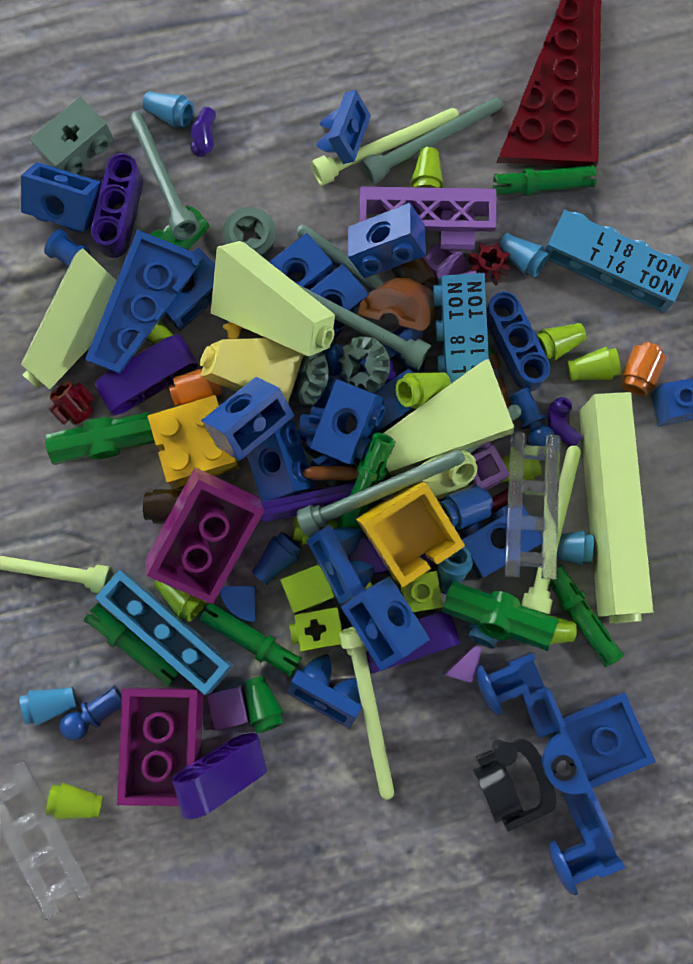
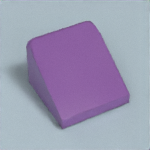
[439,210,475,250]
[424,241,468,285]
[471,444,510,491]
[443,646,482,683]
[207,686,249,731]

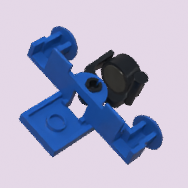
[473,652,656,895]

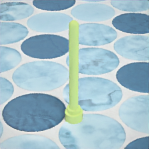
[311,108,459,186]
[521,445,581,615]
[0,556,114,593]
[339,627,394,800]

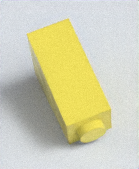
[200,338,304,403]

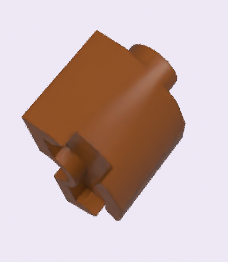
[357,278,436,331]

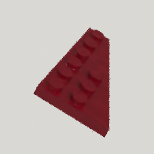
[497,0,601,167]

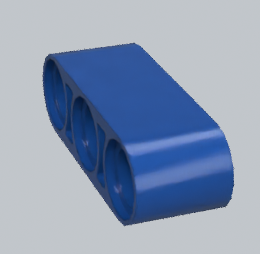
[486,291,550,392]

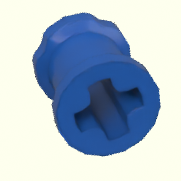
[44,229,91,267]

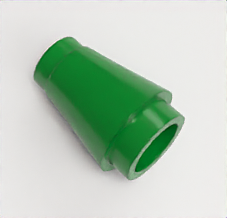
[244,676,284,734]

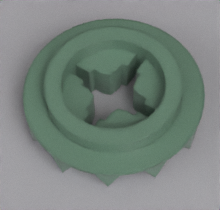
[222,207,277,257]
[338,337,390,393]
[295,351,329,406]

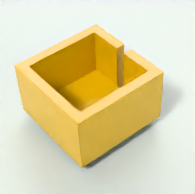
[148,395,240,489]
[356,481,465,587]

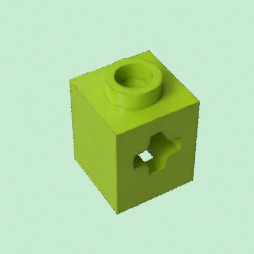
[281,564,335,615]
[400,571,443,613]
[289,607,342,651]

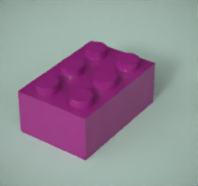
[145,467,264,604]
[117,687,203,806]

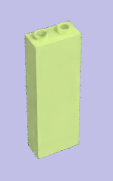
[579,392,653,623]

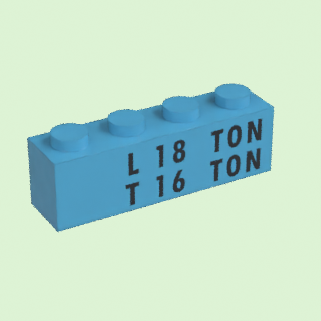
[545,209,691,313]
[433,273,489,384]
[95,570,235,695]

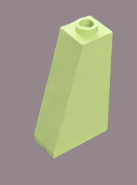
[211,241,335,356]
[21,248,117,390]
[383,359,514,476]

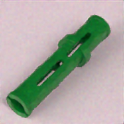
[493,165,597,196]
[337,433,396,530]
[549,564,624,667]
[83,603,180,688]
[199,603,302,677]

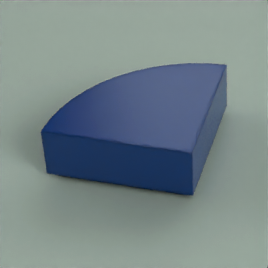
[220,586,257,622]

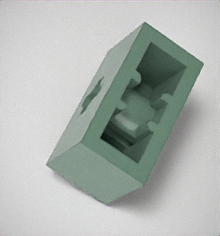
[30,96,114,174]

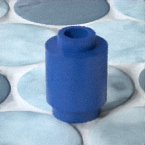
[439,485,493,530]

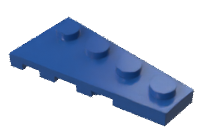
[85,229,204,375]

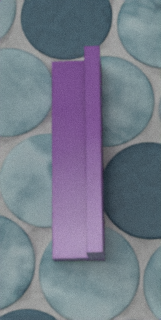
[359,187,496,232]

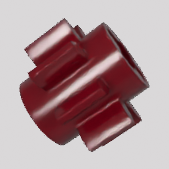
[468,242,510,286]
[48,382,94,425]

